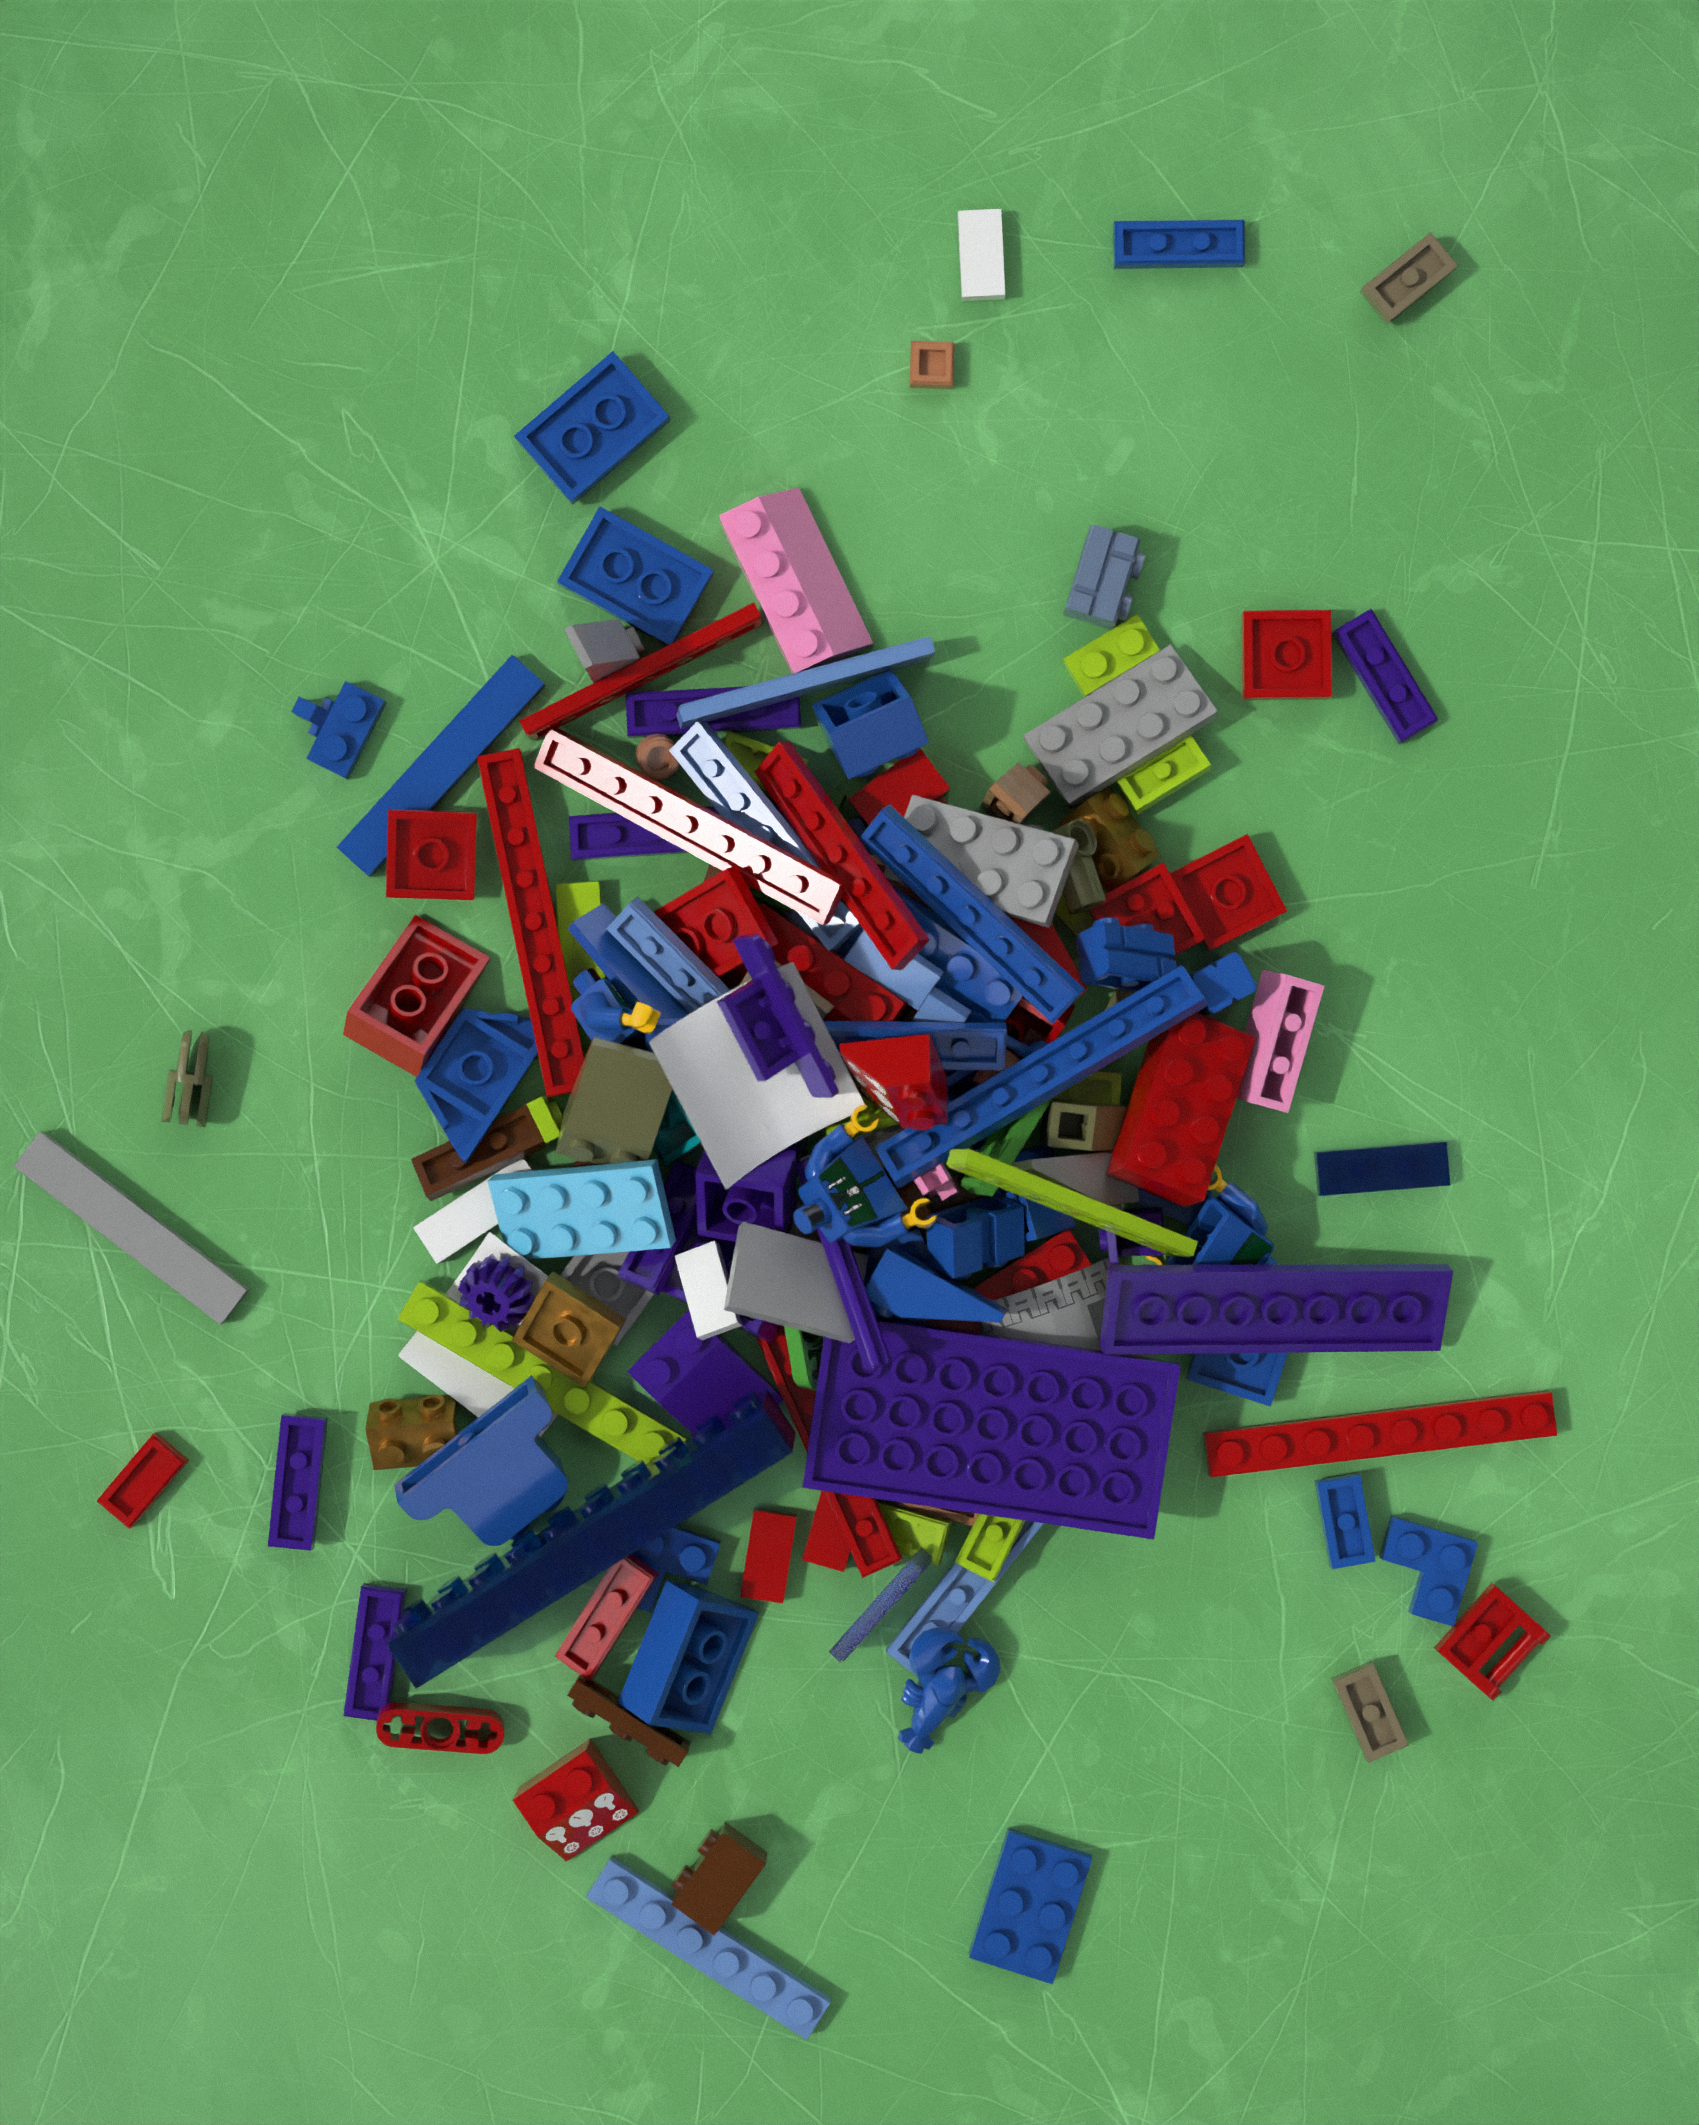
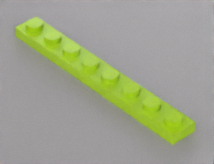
[397,1280,720,1496]

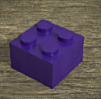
[695,1149,796,1242]

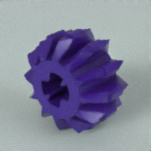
[458,1254,535,1332]

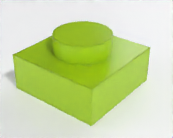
[527,1096,564,1143]

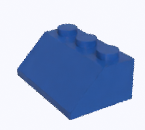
[617,1580,759,1734]

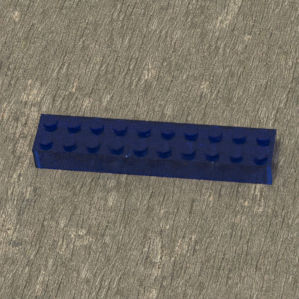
[386,1389,796,1689]

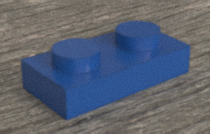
[1314,1473,1376,1569]

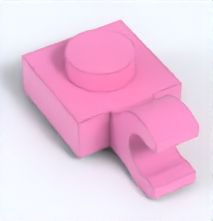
[914,1163,960,1201]

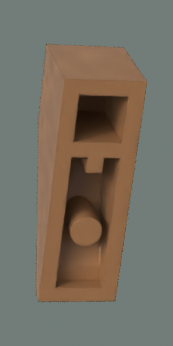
[980,762,1051,825]

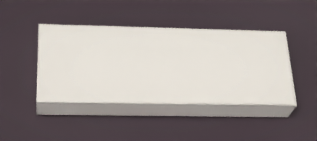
[413,1157,534,1264]

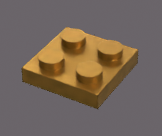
[512,1272,627,1388]

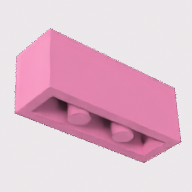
[1236,970,1324,1113]

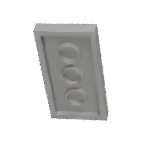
[1023,644,1218,809]
[884,795,1079,928]

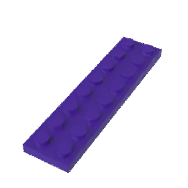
[1100,1264,1453,1354]

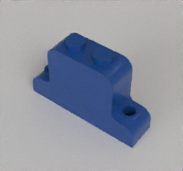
[394,1375,568,1546]

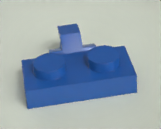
[291,681,387,780]

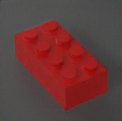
[1105,1012,1256,1207]

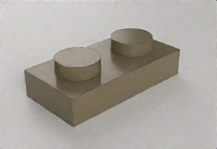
[1360,232,1458,325]
[1331,1661,1409,1763]

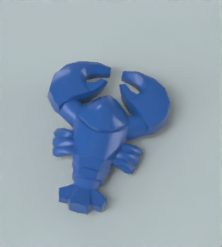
[898,1627,1000,1754]

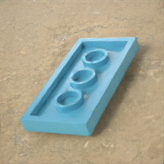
[488,1159,676,1260]

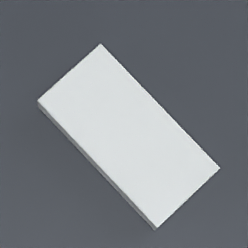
[957,209,1005,301]
[674,1241,742,1340]

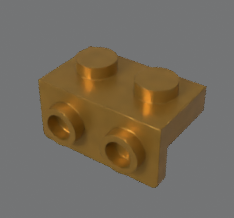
[1059,786,1161,892]
[365,1394,458,1470]

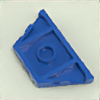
[414,1009,538,1164]

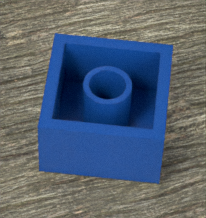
[812,669,929,779]

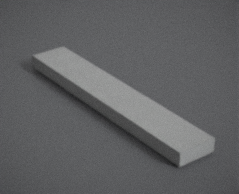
[13,1131,250,1325]

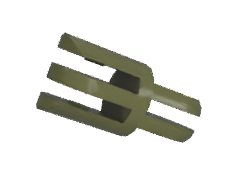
[161,1030,213,1128]

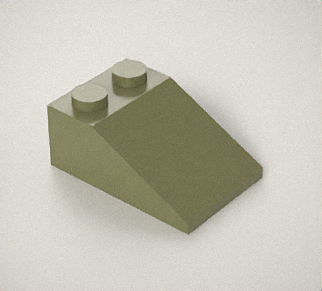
[555,1037,672,1165]

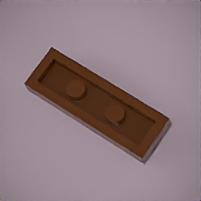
[411,1105,549,1201]
[567,1675,691,1767]

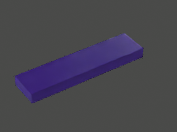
[625,686,801,738]

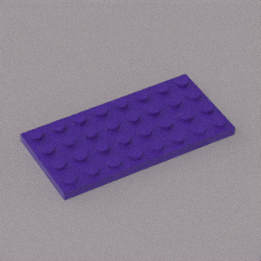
[802,1318,1181,1540]

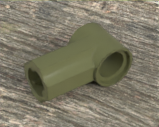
[1050,819,1106,914]

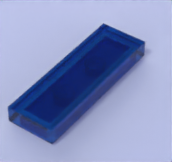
[1314,1142,1450,1196]
[829,1547,933,1662]

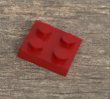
[1241,610,1332,700]
[386,809,477,900]
[1170,834,1287,952]

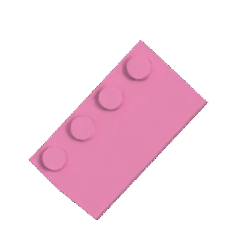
[719,488,874,674]

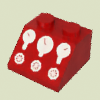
[840,1034,948,1130]
[513,1738,639,1862]

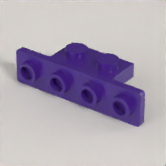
[717,934,839,1098]

